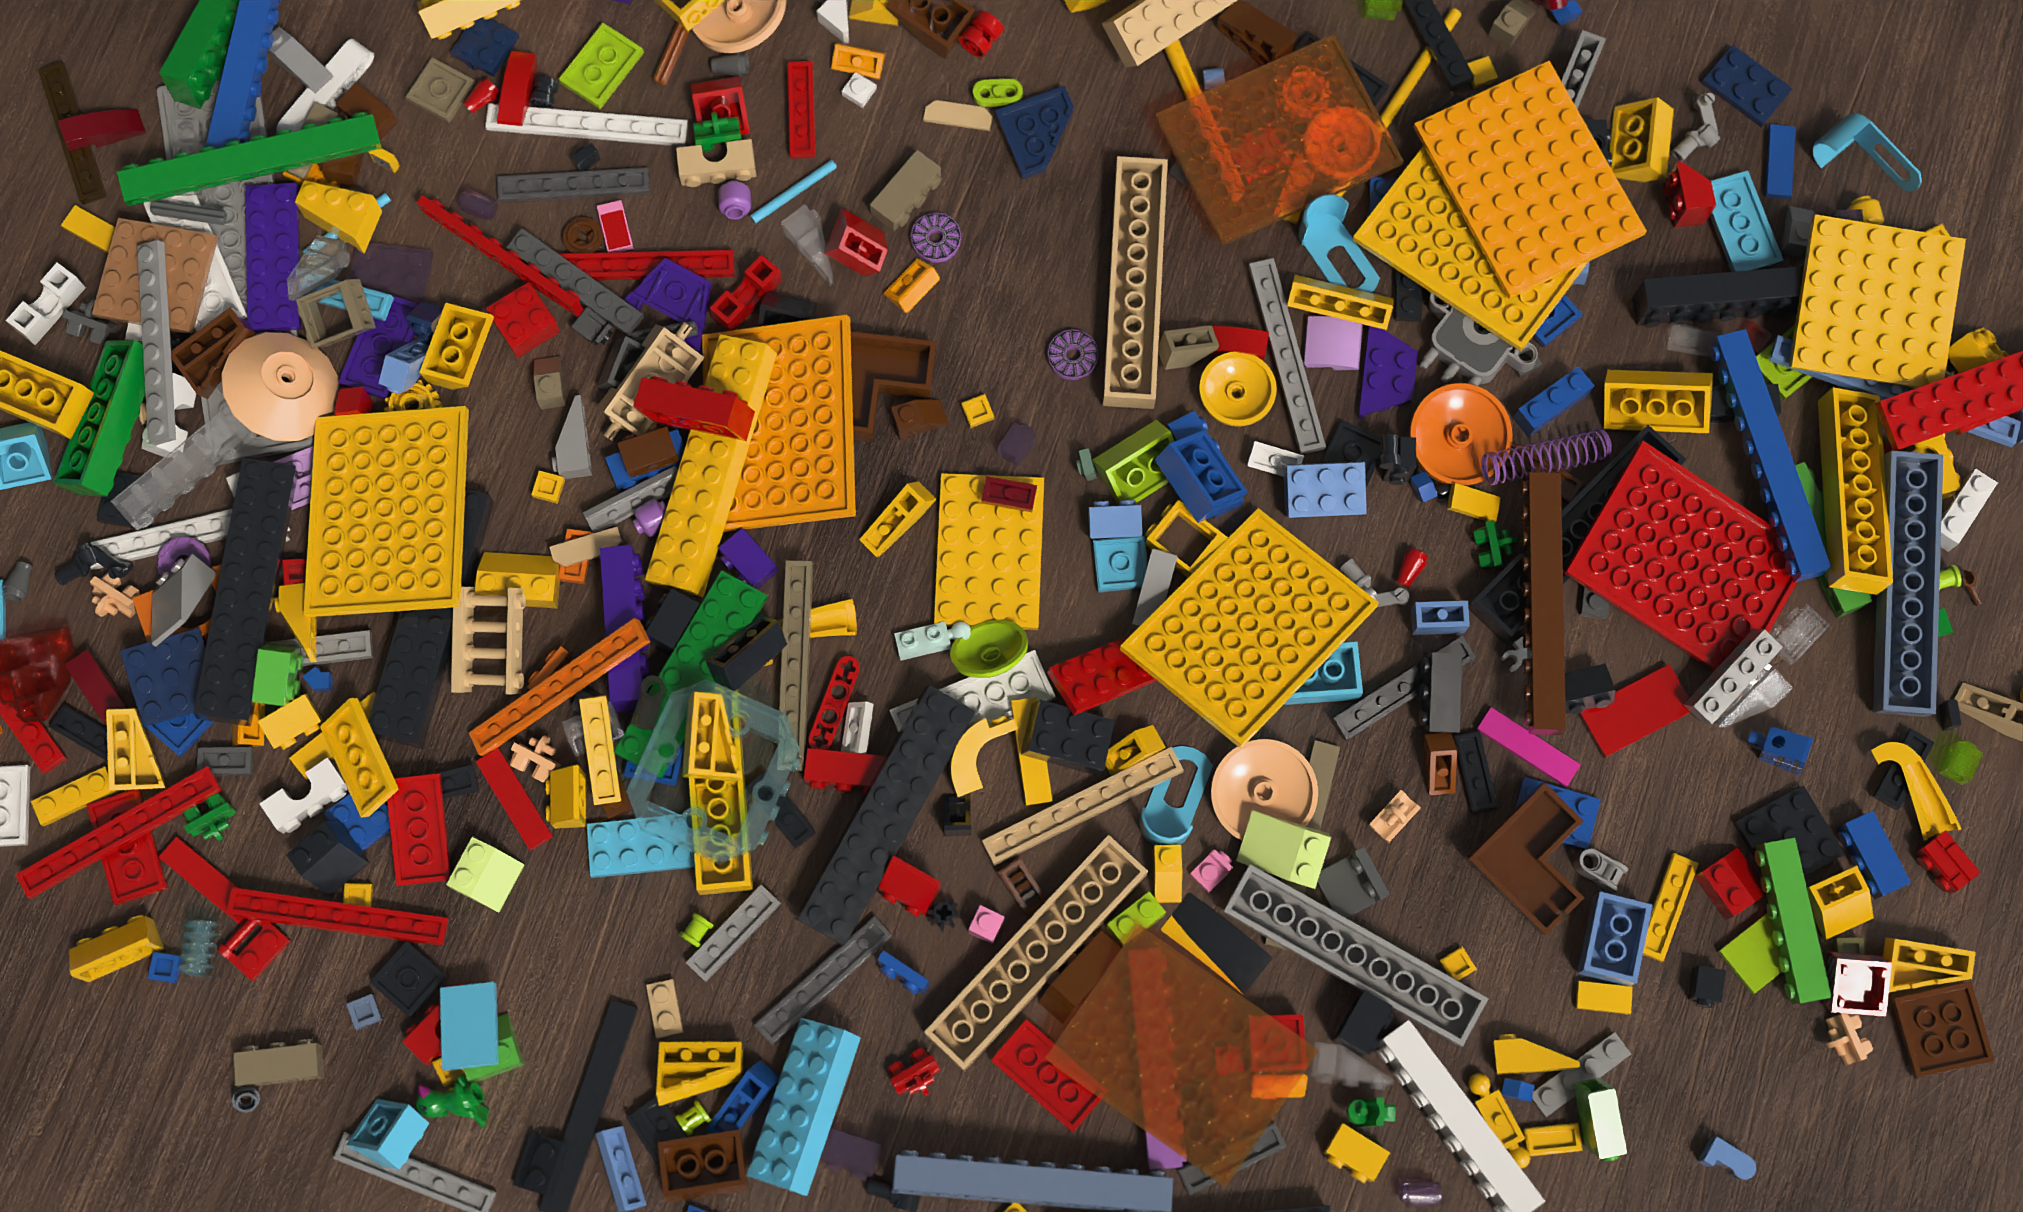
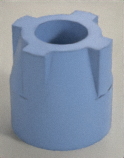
[1203,67,1225,90]

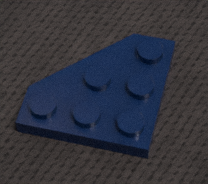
[995,86,1074,180]

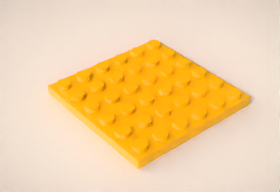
[1789,214,1966,388]

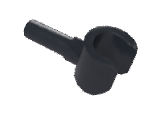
[1427,474,1451,499]

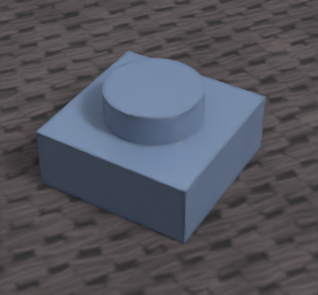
[346,994,383,1030]

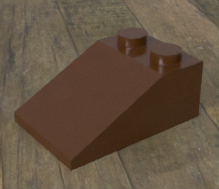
[886,0,975,59]

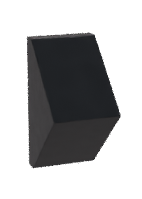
[944,794,971,836]

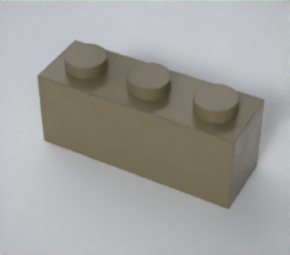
[870,150,942,232]
[234,1039,324,1087]

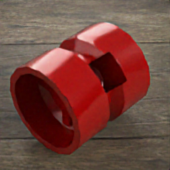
[958,10,1004,58]

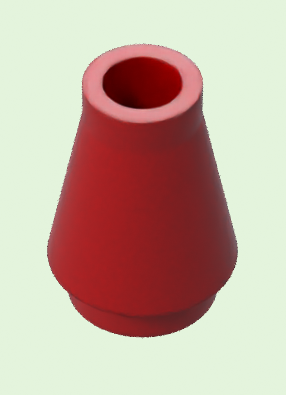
[463,77,500,114]
[1396,547,1428,588]

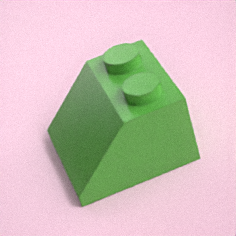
[464,1013,525,1083]

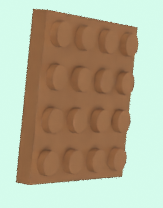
[92,218,218,335]

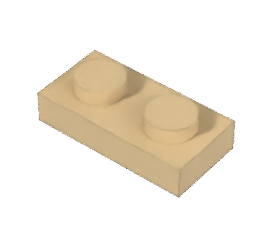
[646,979,684,1039]

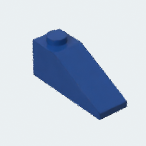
[705,1061,780,1134]

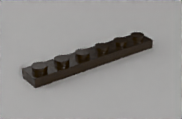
[38,62,107,205]

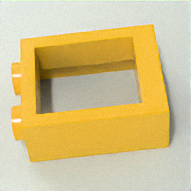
[653,0,724,31]
[1145,500,1228,578]

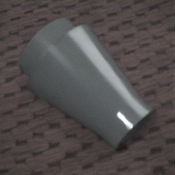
[711,52,749,77]
[2,562,33,602]

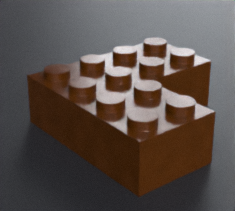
[851,331,936,442]
[1466,783,1584,936]

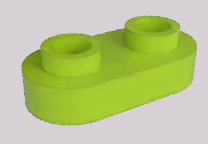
[973,79,1023,107]

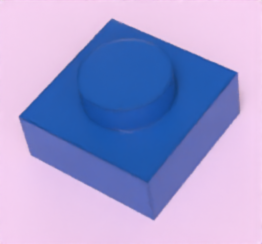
[148,952,183,984]

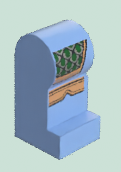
[1698,1137,1756,1180]

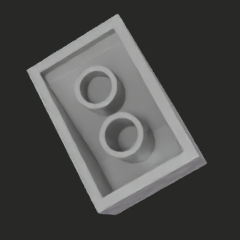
[152,553,217,647]

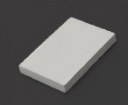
[0,765,30,847]

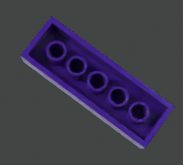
[600,545,651,713]

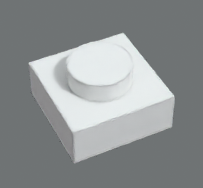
[842,72,876,108]

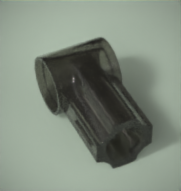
[631,676,668,732]

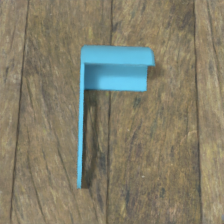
[1813,113,1922,192]
[1298,194,1380,293]
[1139,746,1213,845]

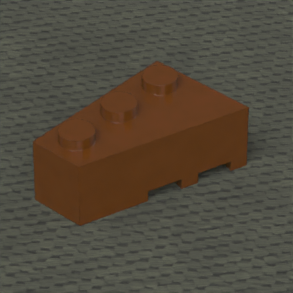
[1216,0,1296,75]
[171,307,255,399]
[1038,930,1125,1024]

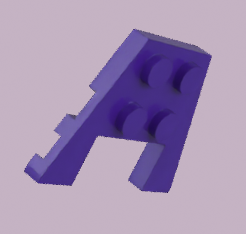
[624,258,712,354]

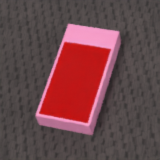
[597,200,634,253]

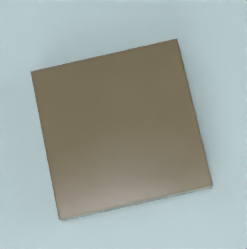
[405,57,476,123]

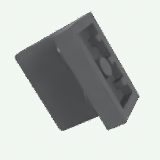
[1317,847,1390,918]

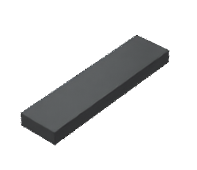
[1177,1122,1287,1196]

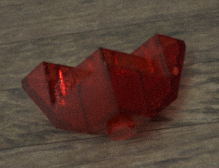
[0,627,75,723]

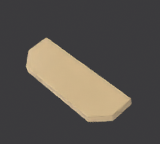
[924,100,992,131]
[549,527,622,567]

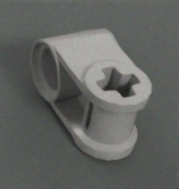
[1573,849,1628,893]

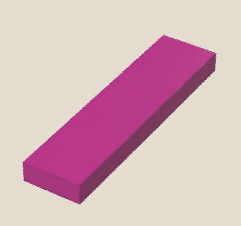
[1476,707,1581,788]

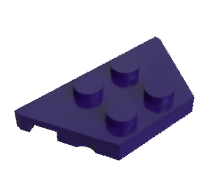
[1358,326,1418,418]

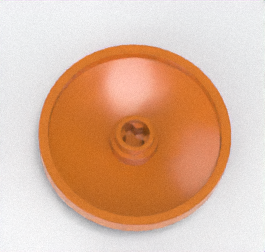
[1409,383,1512,486]

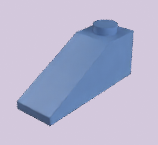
[378,339,430,393]

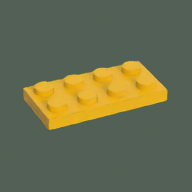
[320,698,399,818]

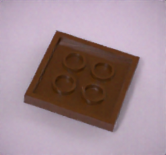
[1891,982,1995,1079]

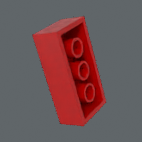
[633,376,755,441]

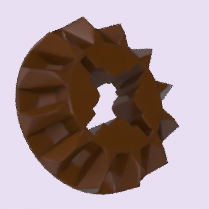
[563,217,604,253]

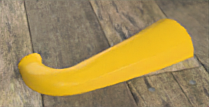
[764,599,857,666]
[1871,742,1962,841]

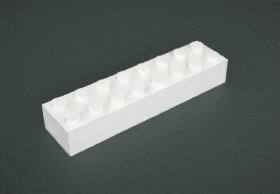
[1376,1020,1545,1212]

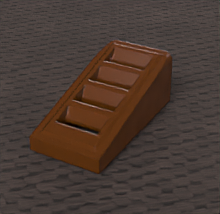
[995,857,1048,916]

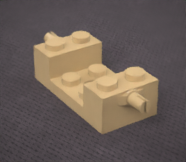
[597,322,704,441]

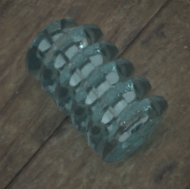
[177,920,221,978]

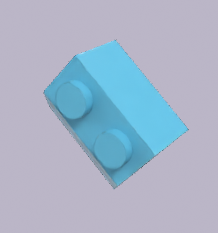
[0,422,52,490]
[346,1099,429,1170]

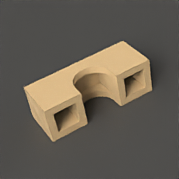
[676,139,757,187]

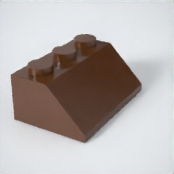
[658,1130,749,1203]

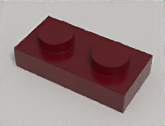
[981,476,1037,513]

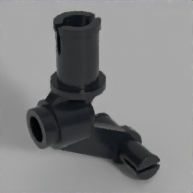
[54,541,134,586]

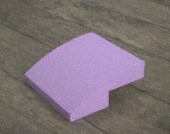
[1304,316,1362,370]
[274,446,314,510]

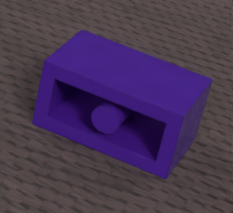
[719,528,778,589]

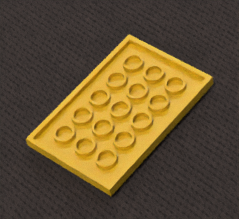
[934,473,1044,630]

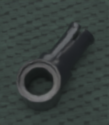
[866,1178,921,1212]

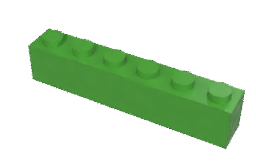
[1795,462,1872,619]
[1755,838,1832,1004]

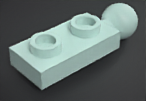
[894,621,971,660]

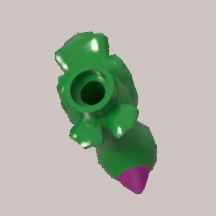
[415,1075,489,1128]

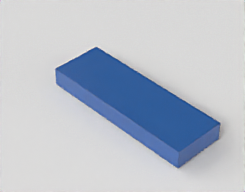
[1765,124,1795,199]

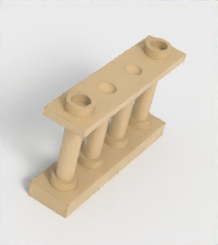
[451,587,526,694]

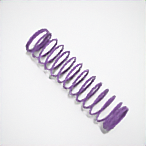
[1481,428,1612,486]

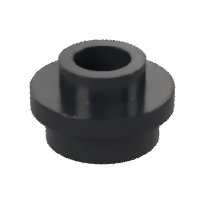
[232,1085,260,1113]

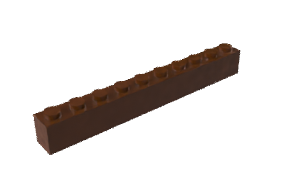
[1520,472,1566,735]

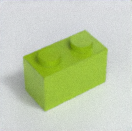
[1106,891,1166,949]

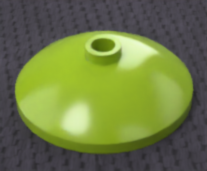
[950,620,1028,678]

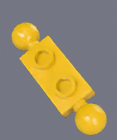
[1468,1073,1530,1169]

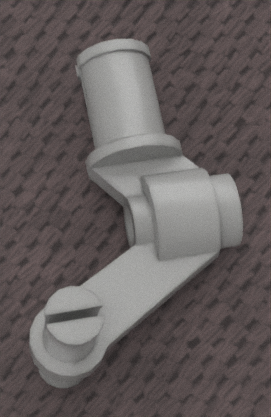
[1671,93,1720,162]
[1340,559,1410,607]

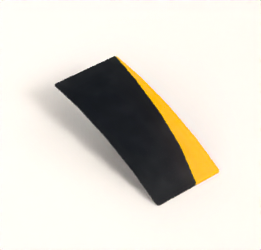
[1161,893,1272,995]

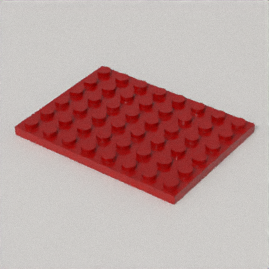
[1563,441,1797,671]

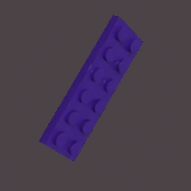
[245,183,301,333]

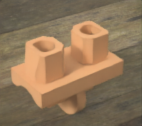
[90,573,140,618]
[510,735,562,783]
[1369,790,1421,843]
[1825,1013,1873,1066]

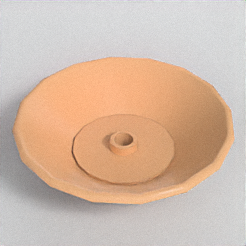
[221,332,340,441]

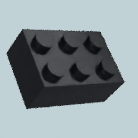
[1020,700,1115,775]

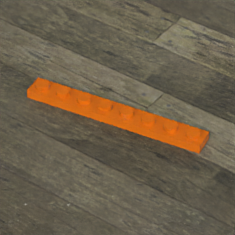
[469,618,650,756]

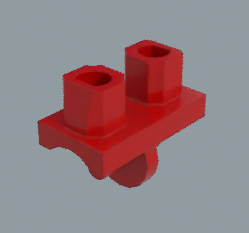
[888,1048,941,1096]

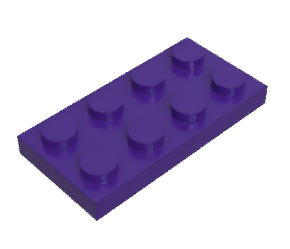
[338,290,419,400]

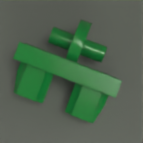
[693,112,741,152]
[1474,520,1519,571]
[183,793,237,841]
[1346,1097,1395,1128]

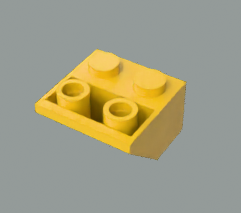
[1948,327,2009,373]
[1807,866,1874,940]

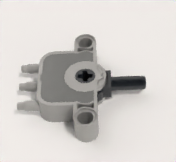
[1420,293,1538,386]

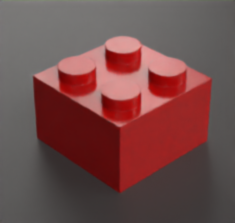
[485,282,560,359]

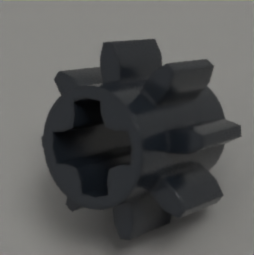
[927,897,961,932]

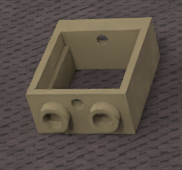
[296,279,376,348]

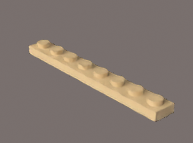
[982,747,1184,866]

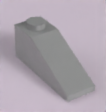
[268,27,333,94]
[552,395,593,479]

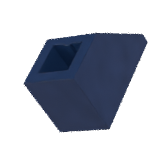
[406,301,444,344]

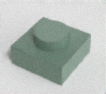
[1076,448,1097,481]

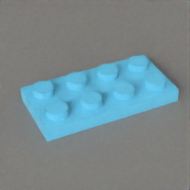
[1710,171,1784,272]
[587,813,695,878]

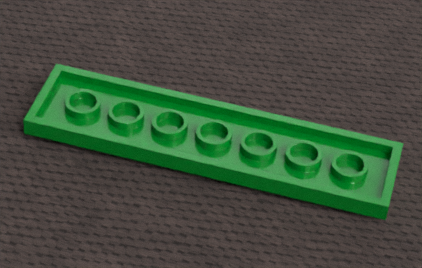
[614,570,768,779]

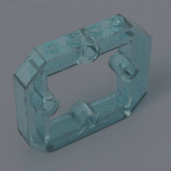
[626,679,802,864]

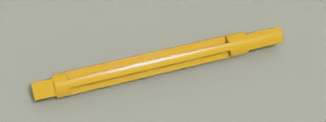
[1164,39,1246,197]

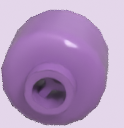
[718,181,751,220]
[632,499,667,537]

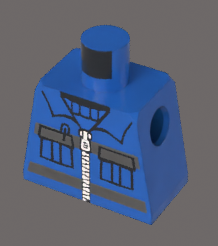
[1747,727,1813,775]

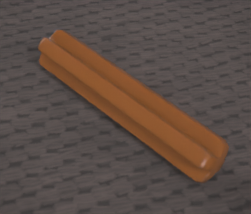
[653,22,689,86]

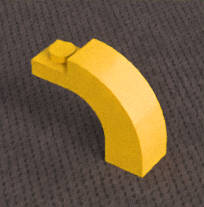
[948,715,1018,797]

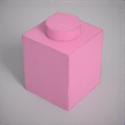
[969,905,1005,945]

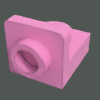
[1190,849,1233,894]

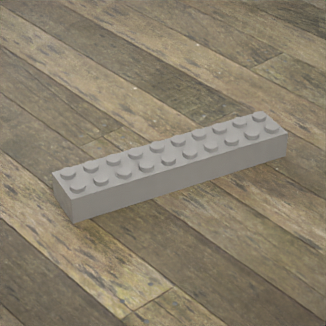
[1222,864,1488,1047]

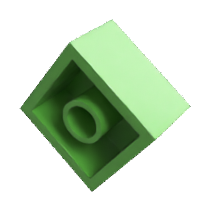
[252,643,304,706]

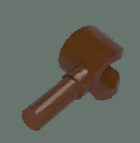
[1961,570,1982,606]

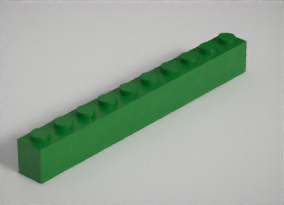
[117,112,382,207]

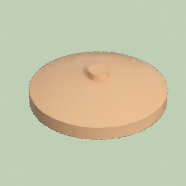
[692,0,786,53]
[1211,739,1318,840]

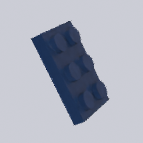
[1701,45,1793,127]

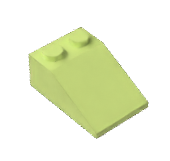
[1236,810,1331,889]

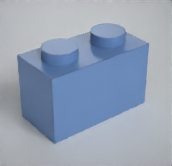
[1088,500,1142,539]
[1411,601,1470,635]

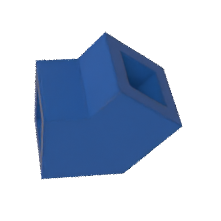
[1551,0,1583,26]
[1411,471,1438,503]
[302,666,333,692]
[1502,1078,1535,1102]

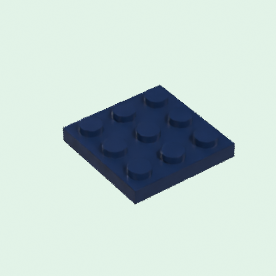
[120,628,206,727]

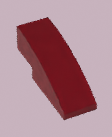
[58,109,146,151]
[65,649,129,727]

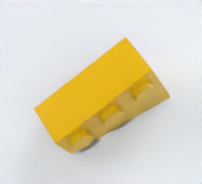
[295,181,382,254]
[682,692,742,782]
[106,707,167,790]
[1883,938,1975,992]
[656,1042,744,1106]

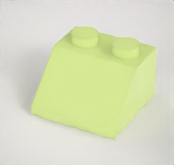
[446,837,524,912]

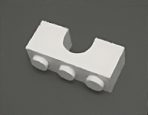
[6,263,86,345]
[141,373,196,458]
[1941,469,1998,552]
[260,758,348,834]

